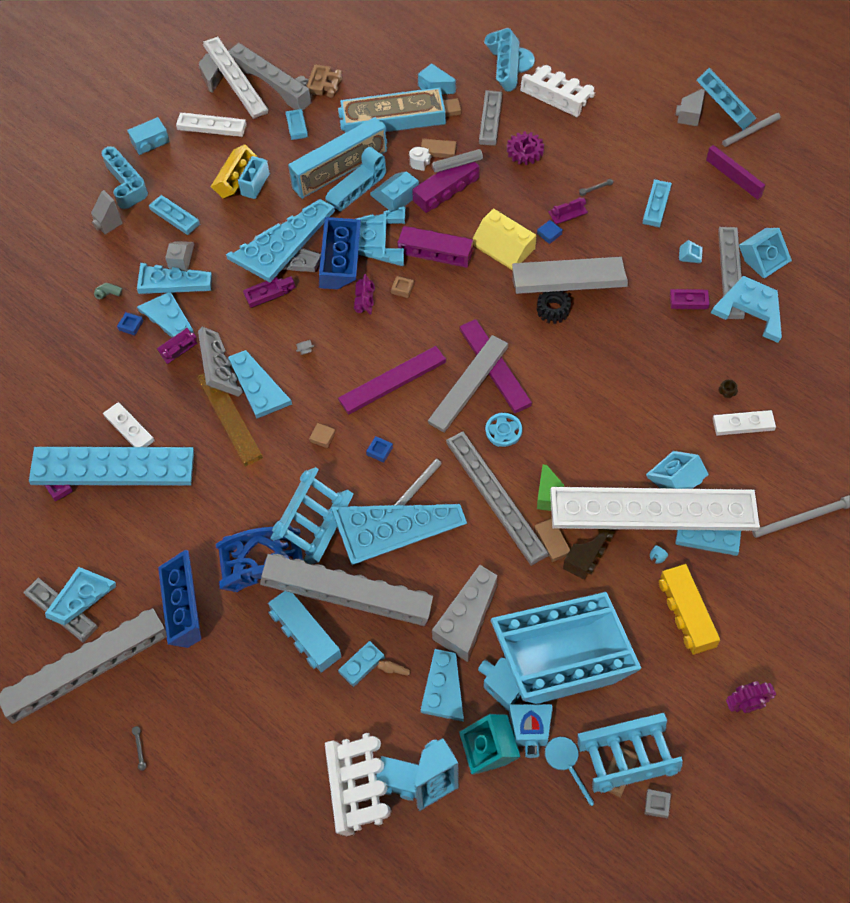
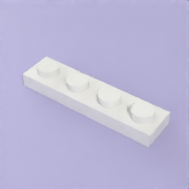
[176,113,246,137]

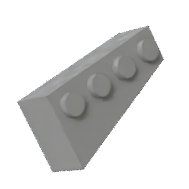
[432,565,497,662]

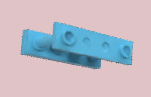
[270,467,354,565]
[577,713,683,793]

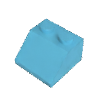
[370,171,419,212]
[739,228,792,278]
[646,451,709,489]

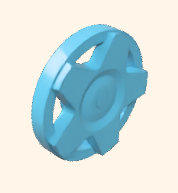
[485,413,522,447]

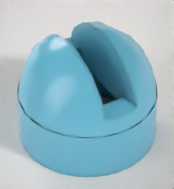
[650,545,668,564]

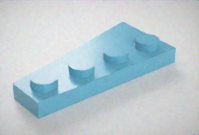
[137,263,212,294]
[228,350,292,419]

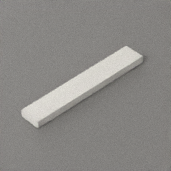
[203,37,268,119]

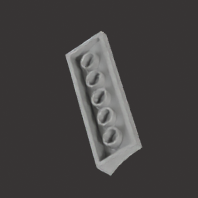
[512,257,628,294]

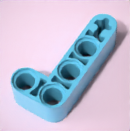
[484,28,519,91]
[102,147,148,209]
[325,147,386,211]

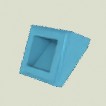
[679,240,702,263]

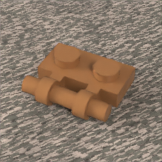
[306,65,342,98]

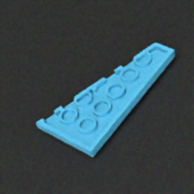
[226,199,335,282]
[331,504,467,565]

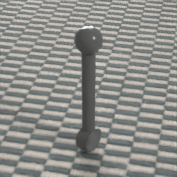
[579,179,613,196]
[132,726,147,771]

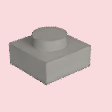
[644,789,671,818]

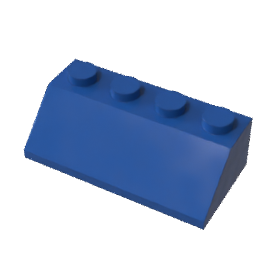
[319,217,361,289]
[158,550,201,648]

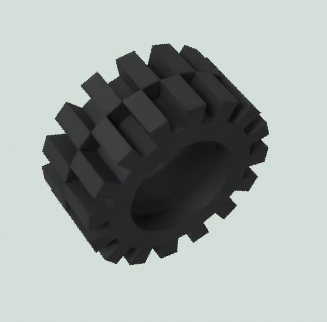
[537,291,571,324]

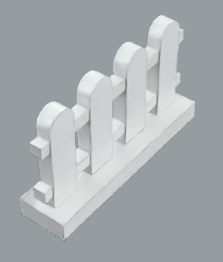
[520,65,595,117]
[325,733,391,836]

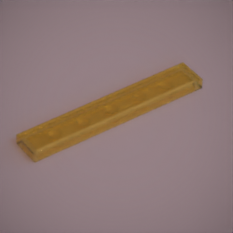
[197,373,263,466]

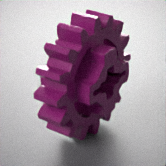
[507,131,544,165]
[726,682,776,713]

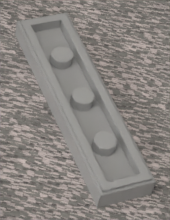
[479,91,502,146]
[23,578,98,643]

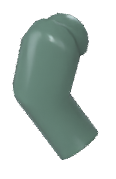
[94,283,122,299]

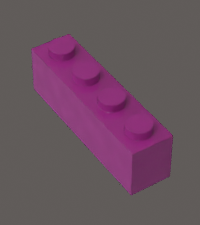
[412,162,479,213]
[398,226,473,268]

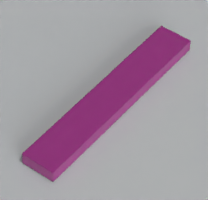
[460,319,532,414]
[338,346,446,415]

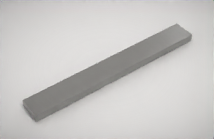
[446,431,549,566]

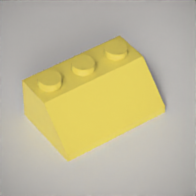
[472,209,536,270]

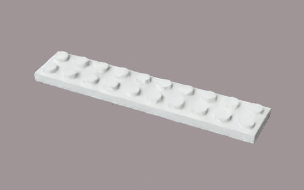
[550,487,760,531]

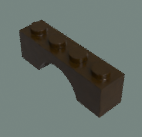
[563,529,616,580]

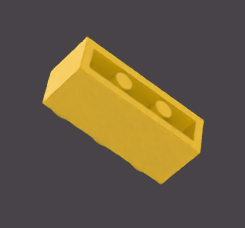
[210,144,257,198]

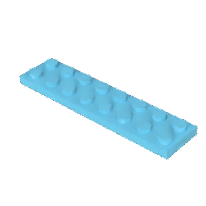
[29,447,194,485]

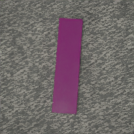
[706,145,765,200]

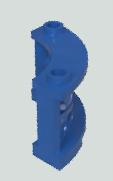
[216,525,303,592]

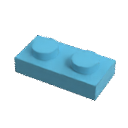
[338,641,385,687]

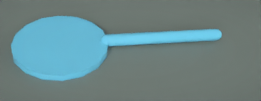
[545,737,594,806]

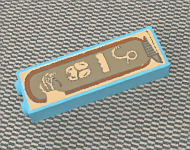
[338,87,446,133]
[288,117,387,199]

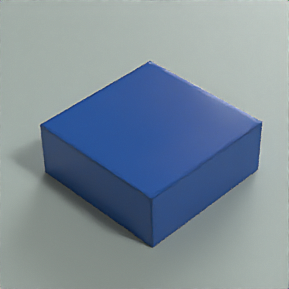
[537,220,562,244]
[117,312,144,336]
[366,436,393,463]

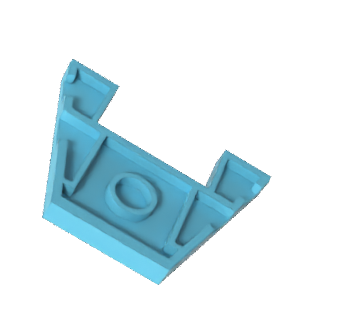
[357,206,405,266]
[711,276,782,343]

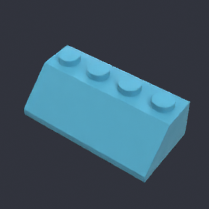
[414,739,458,811]

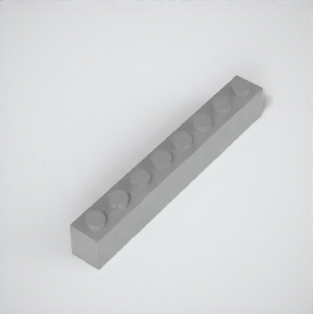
[260,554,433,626]
[0,608,167,724]

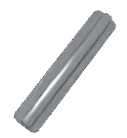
[432,149,483,172]

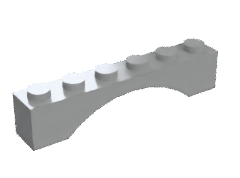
[228,43,311,110]

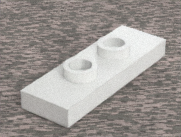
[103,402,154,447]
[713,410,776,436]

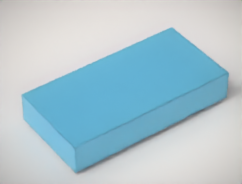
[286,109,308,140]

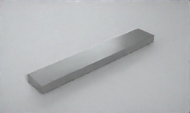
[718,227,745,319]
[428,335,508,433]

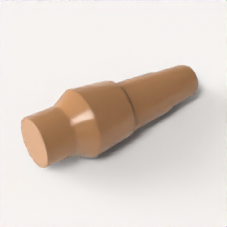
[377,660,410,676]

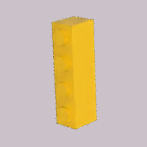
[659,564,720,655]

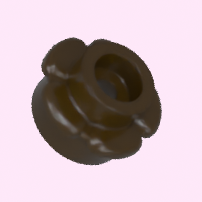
[719,380,738,398]

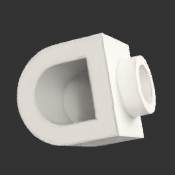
[409,147,431,171]

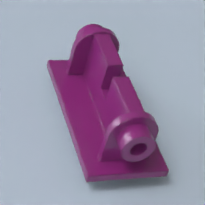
[548,197,588,225]
[354,274,375,314]
[156,328,197,364]

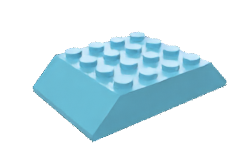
[491,592,641,704]

